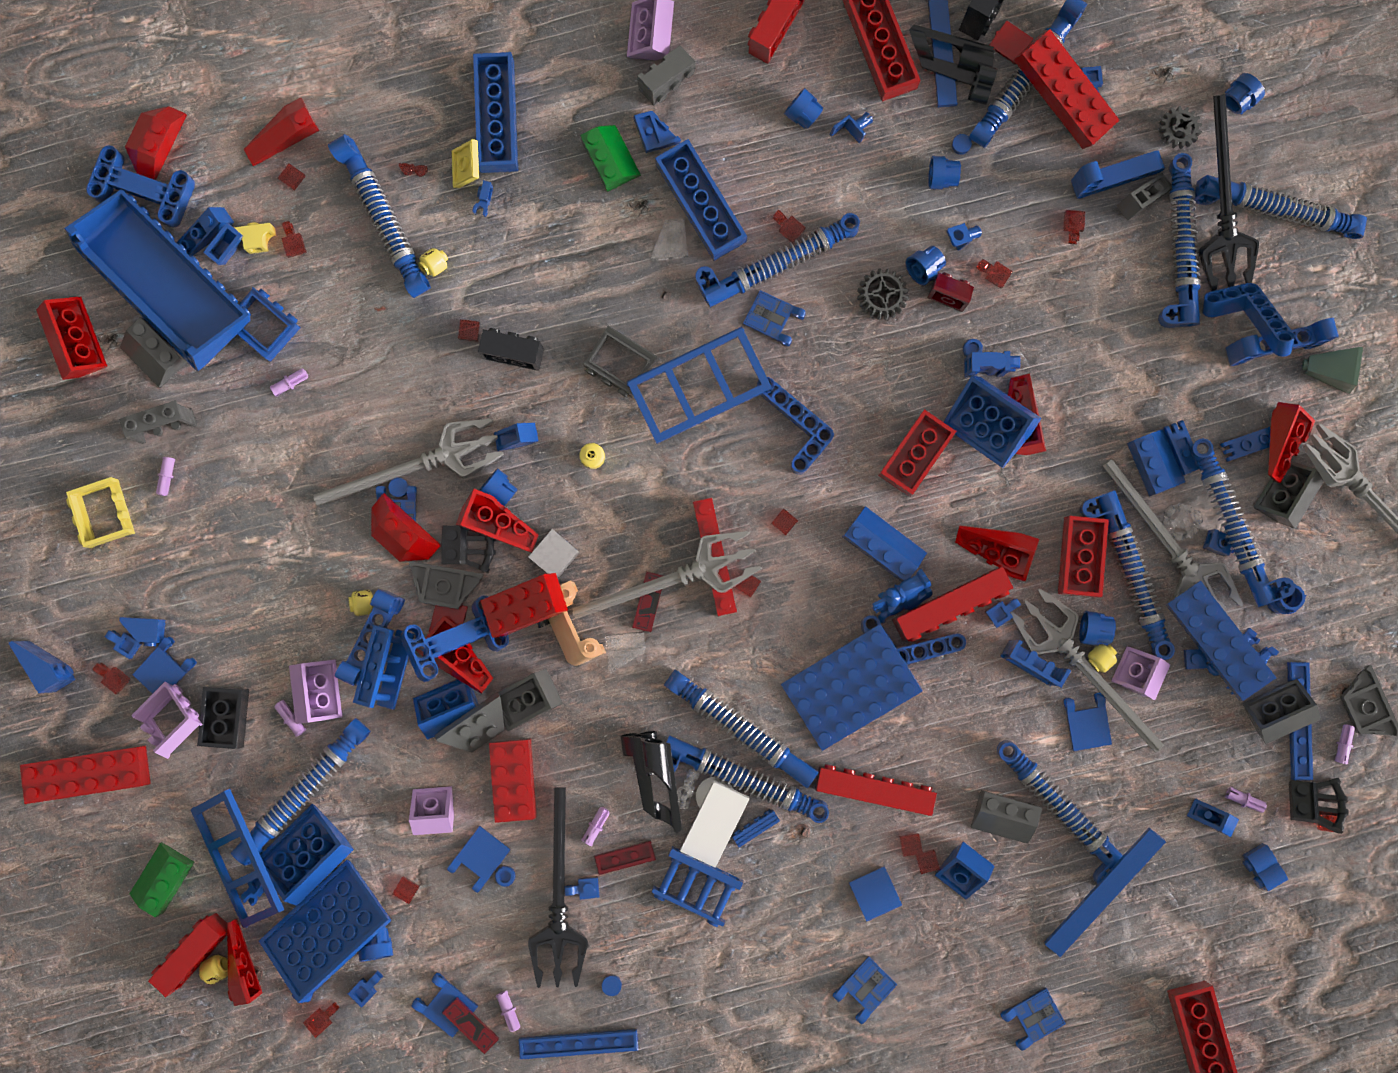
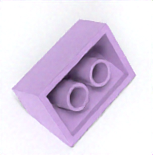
[627,0,674,61]
[289,660,342,724]

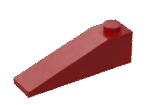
[244,97,320,167]
[1008,373,1046,455]
[1268,402,1315,483]
[456,488,539,553]
[955,526,1040,581]
[415,615,493,694]
[227,918,263,1006]

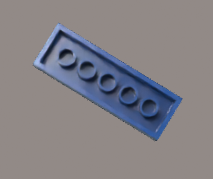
[473,52,518,173]
[655,139,747,261]
[1166,581,1277,701]

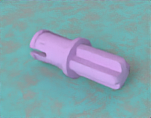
[270,369,308,397]
[156,457,175,496]
[275,700,307,737]
[1334,724,1355,764]
[1225,787,1267,813]
[581,807,610,846]
[496,990,520,1032]

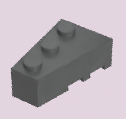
[637,46,696,106]

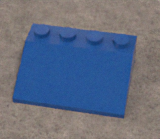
[944,376,1042,468]
[260,804,354,906]

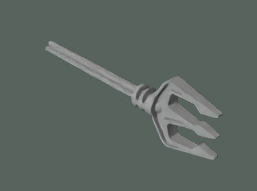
[313,419,504,506]
[1303,424,1398,534]
[1103,459,1243,613]
[572,531,762,619]
[1011,588,1164,753]

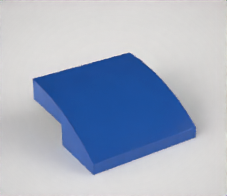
[849,866,902,922]

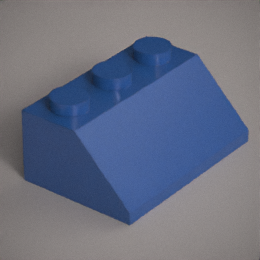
[1127,429,1186,496]
[413,679,479,740]

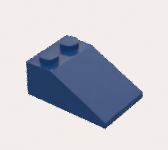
[9,641,76,694]

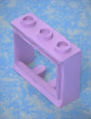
[132,682,202,759]

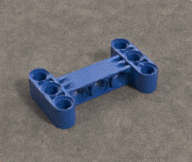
[86,145,195,228]
[1225,317,1339,366]
[335,589,405,686]
[400,595,509,682]

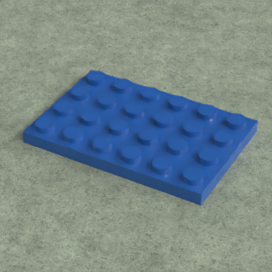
[781,623,923,751]
[259,860,392,1003]

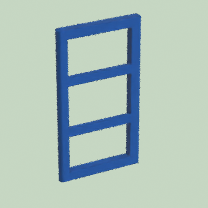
[627,326,772,444]
[190,789,284,928]

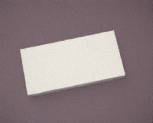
[680,780,750,868]

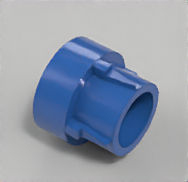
[1225,73,1265,115]
[784,88,823,129]
[928,156,961,190]
[905,246,946,285]
[479,468,517,506]
[1267,582,1307,615]
[1079,611,1116,646]
[358,927,394,962]

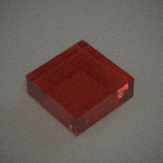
[278,163,305,191]
[458,319,480,342]
[771,508,798,536]
[735,576,761,598]
[899,833,923,857]
[915,849,940,874]
[392,876,420,904]

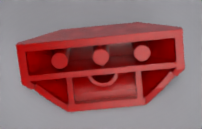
[125,106,187,180]
[371,493,441,562]

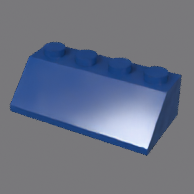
[842,506,927,582]

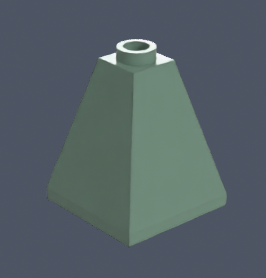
[1302,347,1363,394]

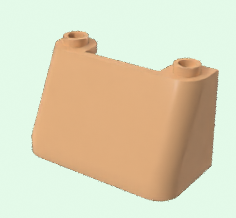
[548,580,606,666]

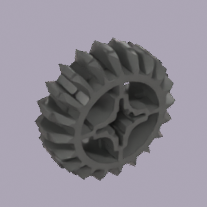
[857,268,909,320]

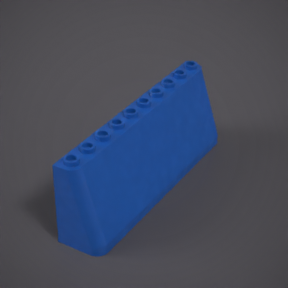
[64,189,251,372]

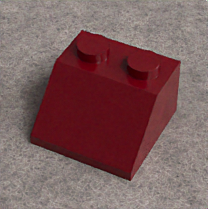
[927,272,974,312]

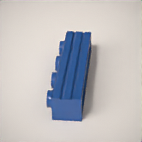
[732,809,780,847]

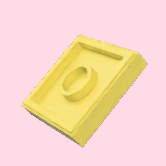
[451,139,479,188]

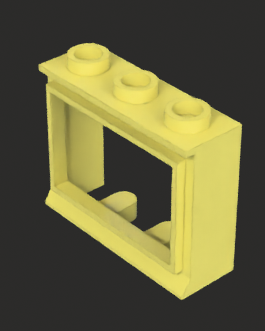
[66,477,135,548]

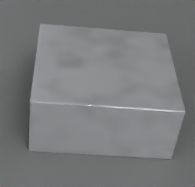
[529,529,580,578]

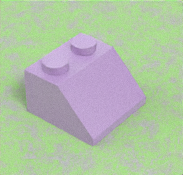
[1112,646,1170,700]
[409,786,454,835]

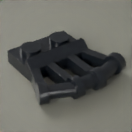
[441,525,496,573]
[1289,778,1349,834]

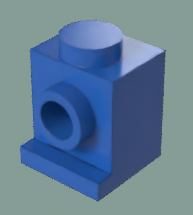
[1203,529,1234,556]

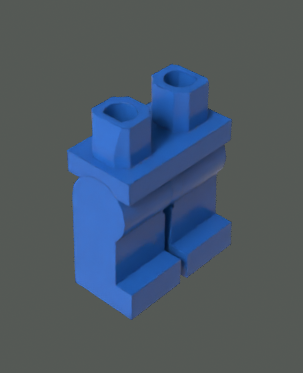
[964,351,1020,378]

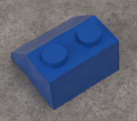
[935,842,994,899]

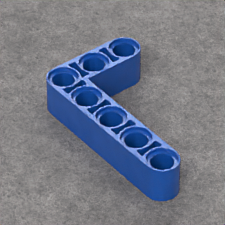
[1071,150,1165,199]
[1202,283,1295,357]
[757,377,834,475]
[861,615,966,664]

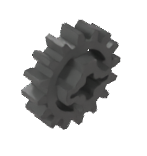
[1159,106,1202,149]

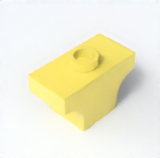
[234,222,276,254]

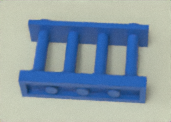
[353,625,415,710]
[652,846,743,927]

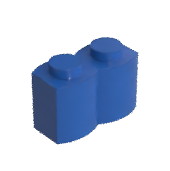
[1242,843,1288,891]

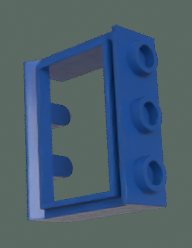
[237,287,301,362]
[1000,640,1071,688]

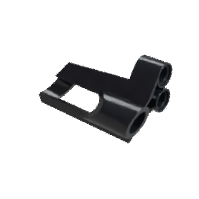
[909,24,998,105]
[620,731,682,833]

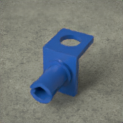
[829,112,873,143]
[946,223,982,251]

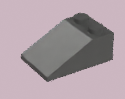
[498,669,563,731]

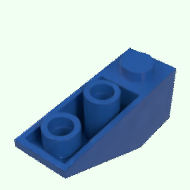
[177,207,234,257]

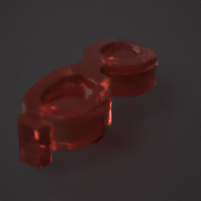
[399,163,428,177]

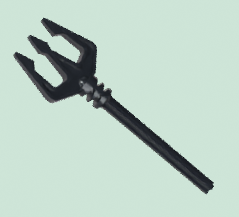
[1199,94,1259,291]
[528,787,588,988]

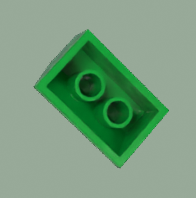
[580,125,641,192]
[129,842,195,917]

